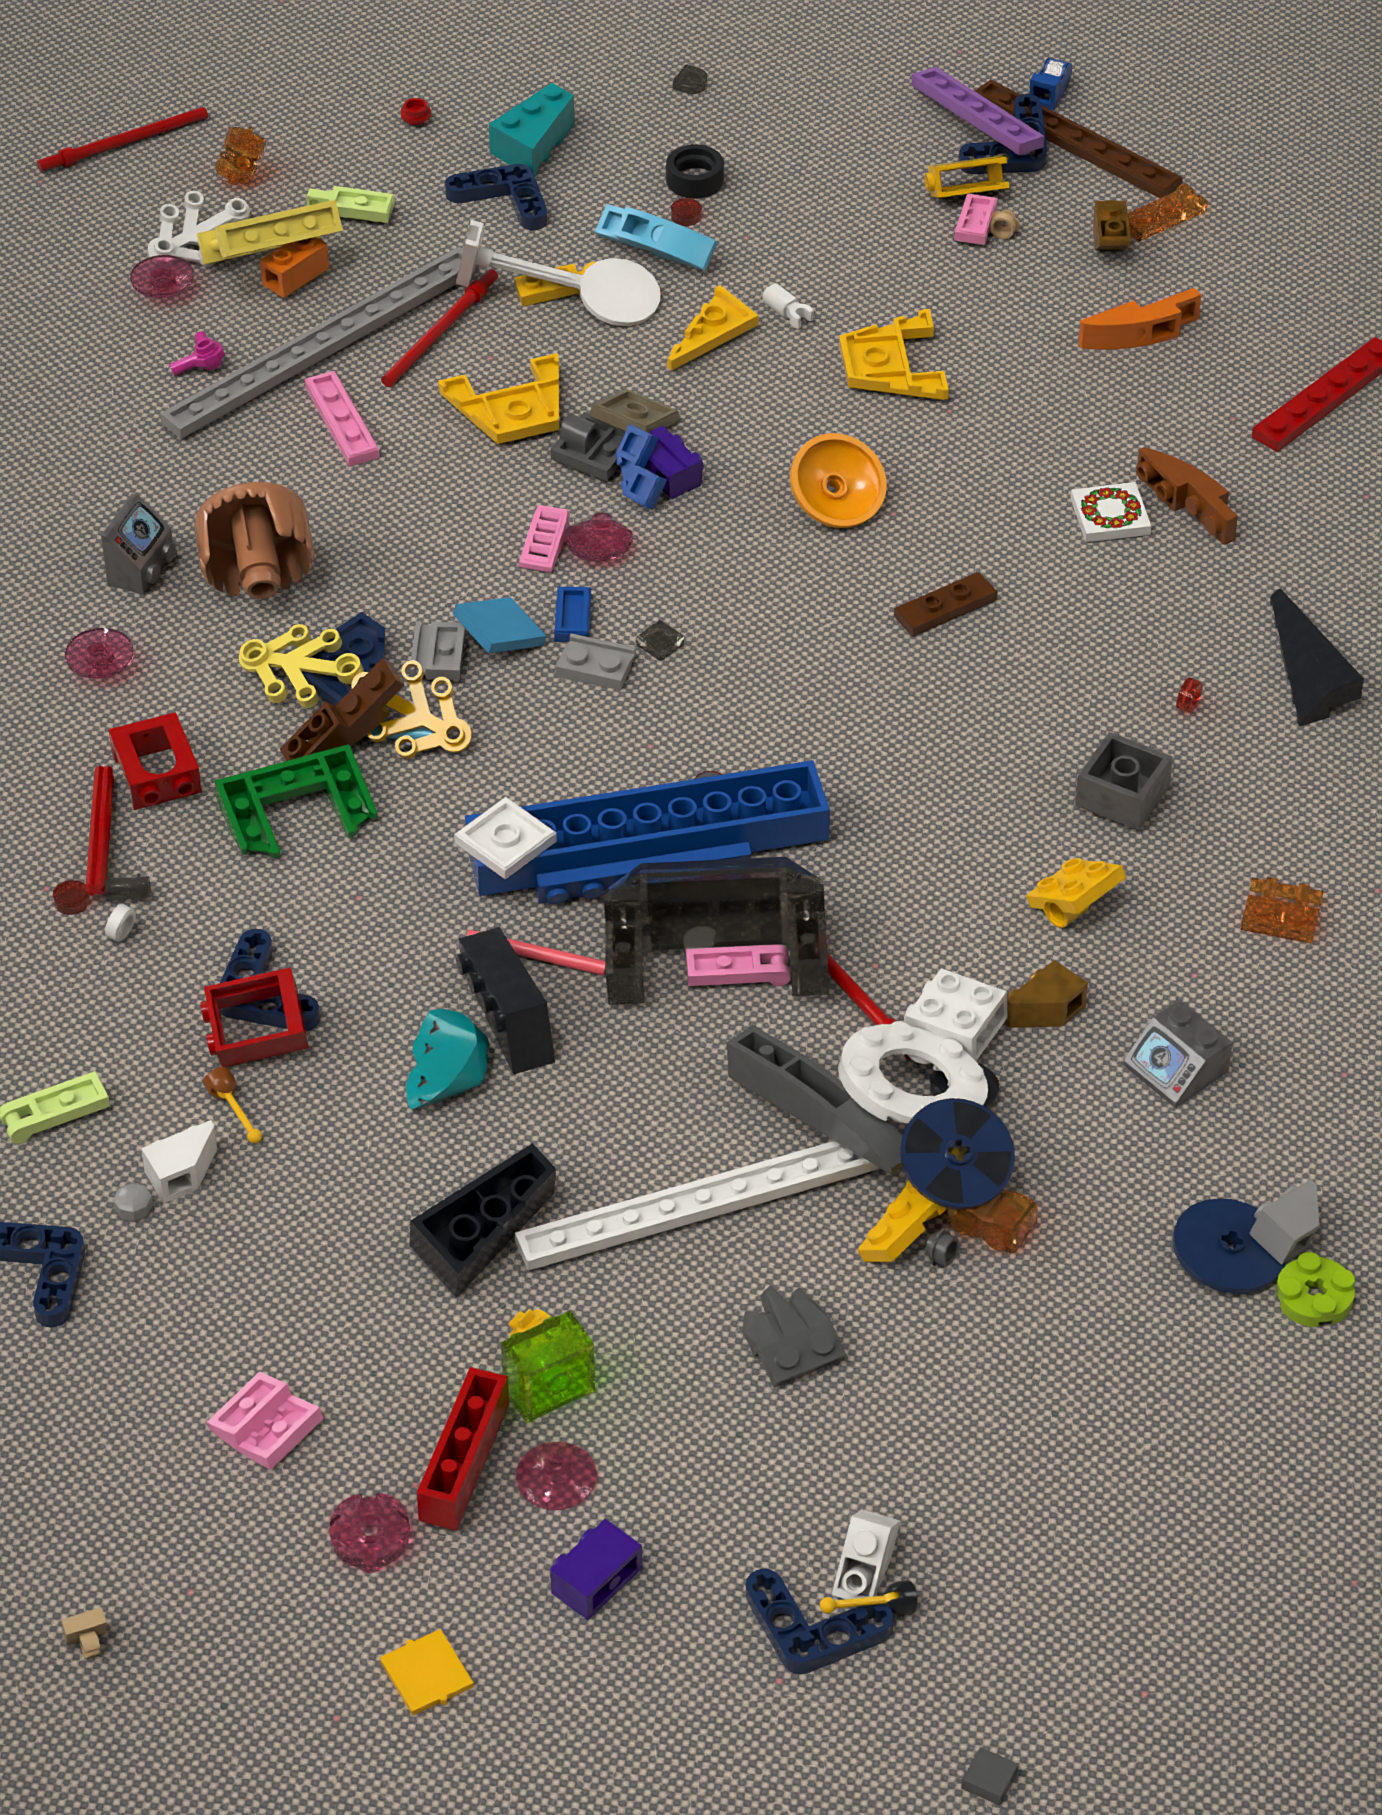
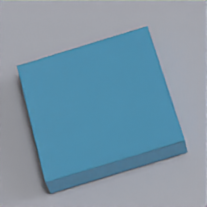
[453,597,547,654]

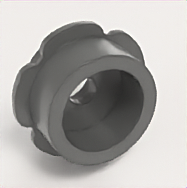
[925,1229,959,1266]

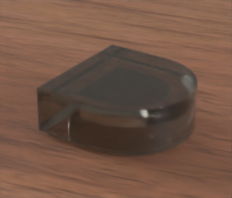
[673,64,708,94]

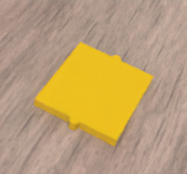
[379,1629,474,1716]

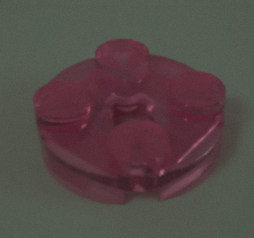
[329,1493,411,1573]

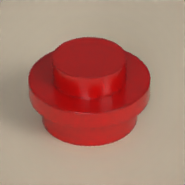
[401,98,431,125]

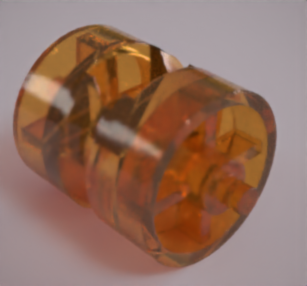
[214,127,266,184]

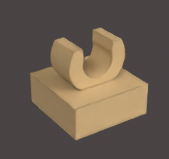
[61,1607,107,1659]

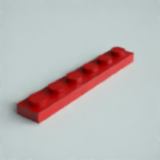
[1252,337,1382,452]

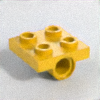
[1026,858,1127,928]

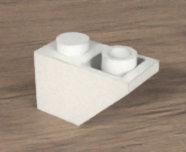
[141,1120,217,1203]
[832,1509,900,1599]

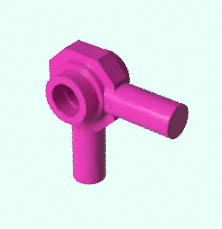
[169,331,225,376]

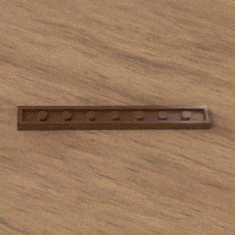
[975,79,1183,200]

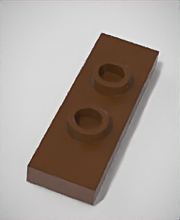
[894,572,998,637]

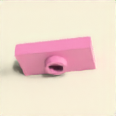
[954,194,998,245]

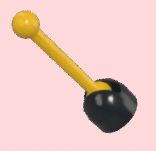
[819,1580,917,1615]

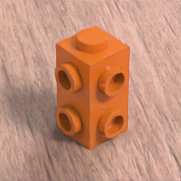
[260,237,329,298]

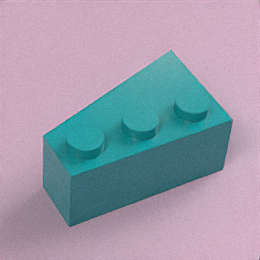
[489,83,575,177]

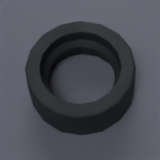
[666,144,724,199]

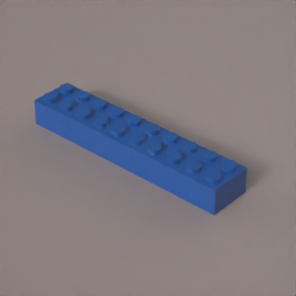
[465,760,830,896]

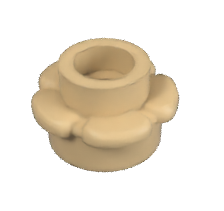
[990,209,1020,239]

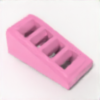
[519,505,570,573]

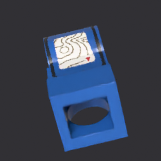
[1029,57,1072,111]

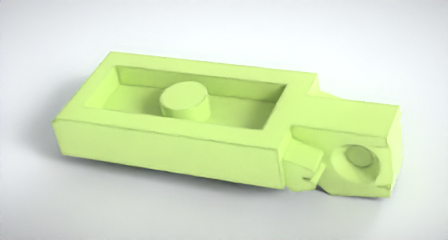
[306,186,395,223]

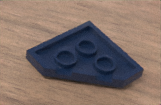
[301,612,386,706]

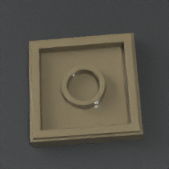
[590,389,680,433]

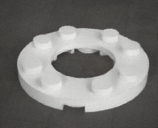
[838,1021,988,1123]

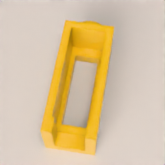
[924,156,1009,198]

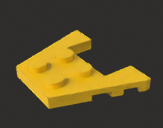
[839,308,949,400]
[438,353,559,444]

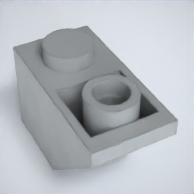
[1249,1179,1319,1265]

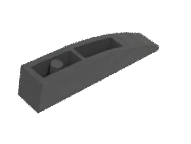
[727,1025,903,1175]

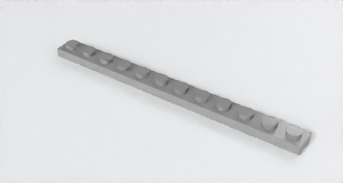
[160,247,480,439]

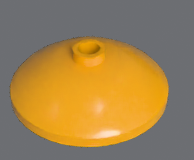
[790,433,887,528]

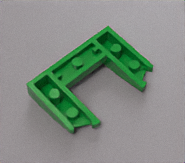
[215,744,377,858]

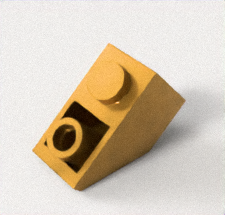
[1093,200,1131,250]
[1004,960,1088,1028]

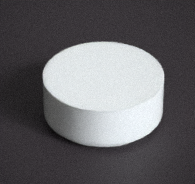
[105,904,136,942]

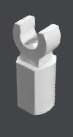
[762,283,814,329]

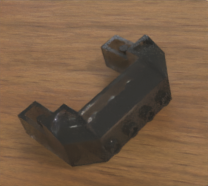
[603,857,829,1005]

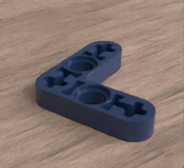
[958,93,1047,174]
[445,164,547,231]
[220,929,320,1031]
[0,1222,85,1328]
[746,1569,894,1675]

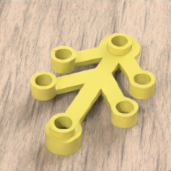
[239,624,364,708]

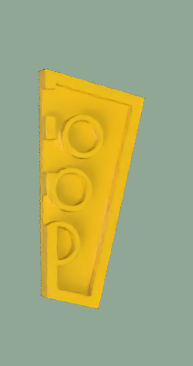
[857,1148,966,1262]

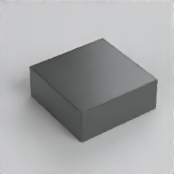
[961,1747,1019,1806]

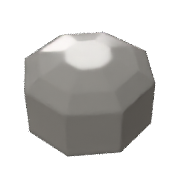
[113,1183,153,1222]

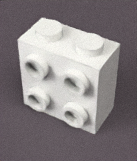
[904,968,1008,1061]

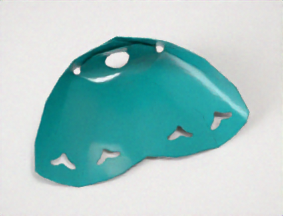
[406,1008,490,1110]

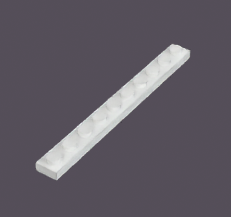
[515,1141,881,1271]

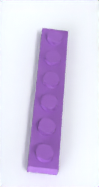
[911,67,1044,155]

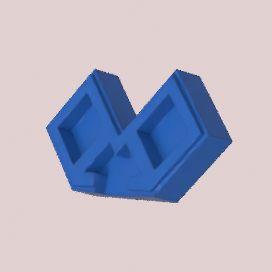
[615,424,667,510]

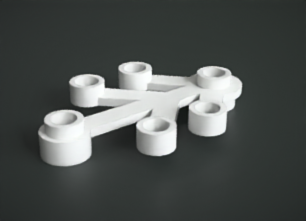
[147,191,250,267]

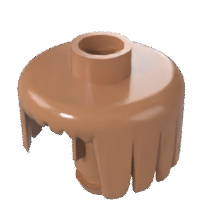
[194,482,315,599]

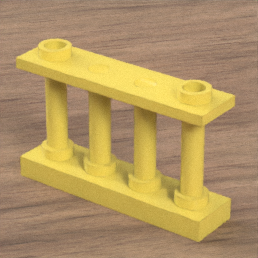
[196,200,343,264]

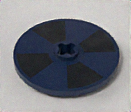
[900,1098,1015,1210]

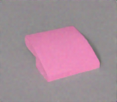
[206,1372,324,1470]

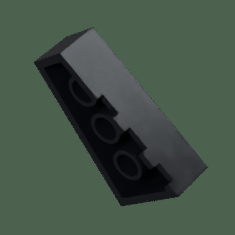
[455,927,555,1075]
[409,1143,556,1298]

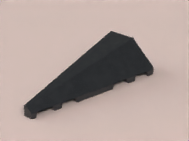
[1270,589,1364,726]

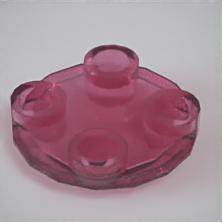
[566,512,633,562]

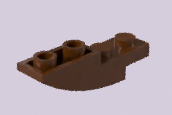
[280,658,405,761]

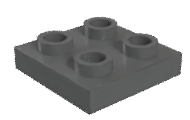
[550,412,626,481]

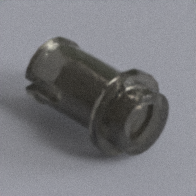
[105,873,151,902]

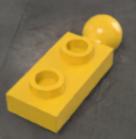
[514,262,596,307]

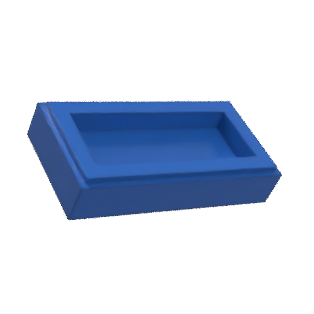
[554,587,591,642]

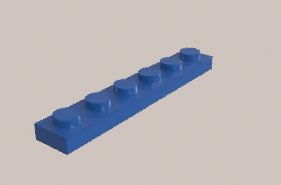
[536,842,751,904]

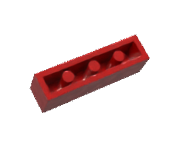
[416,1367,509,1531]

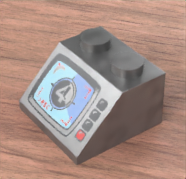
[101,493,176,595]
[1123,1000,1232,1108]

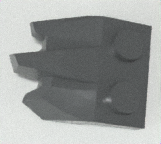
[742,1285,847,1387]

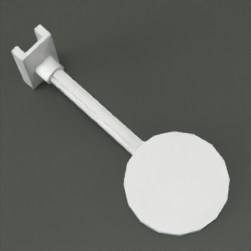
[456,220,660,327]

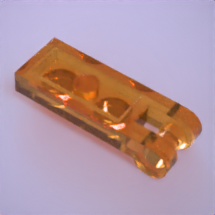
[1128,183,1208,242]

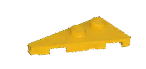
[667,285,759,371]

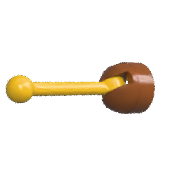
[203,1067,262,1144]

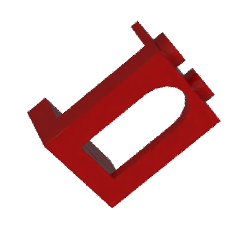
[108,712,202,810]

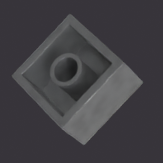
[1075,732,1173,830]

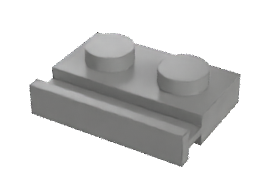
[410,621,466,680]
[556,634,636,690]

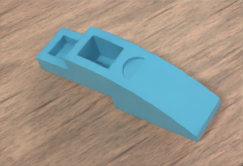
[595,204,718,271]

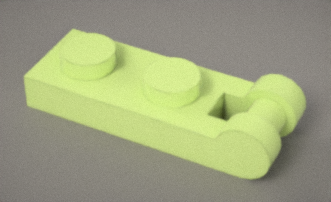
[0,1071,110,1144]

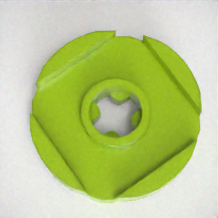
[1276,1252,1355,1327]

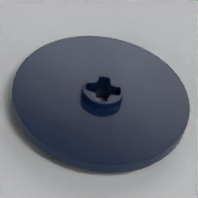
[1172,1198,1286,1294]

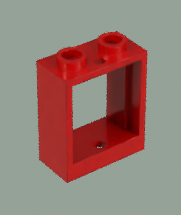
[200,967,309,1067]

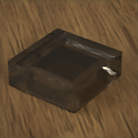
[636,620,685,662]

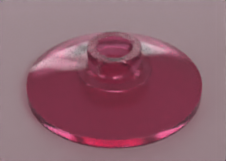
[130,255,194,298]
[65,628,134,679]
[516,1442,597,1510]

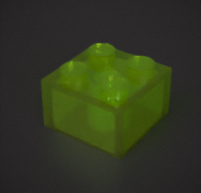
[501,1310,595,1423]

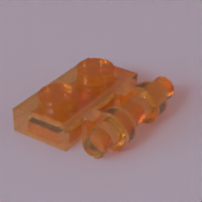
[1241,877,1324,944]

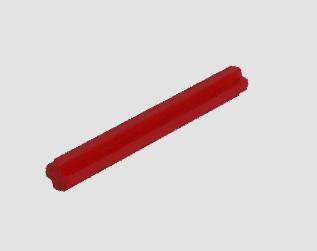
[86,765,114,896]

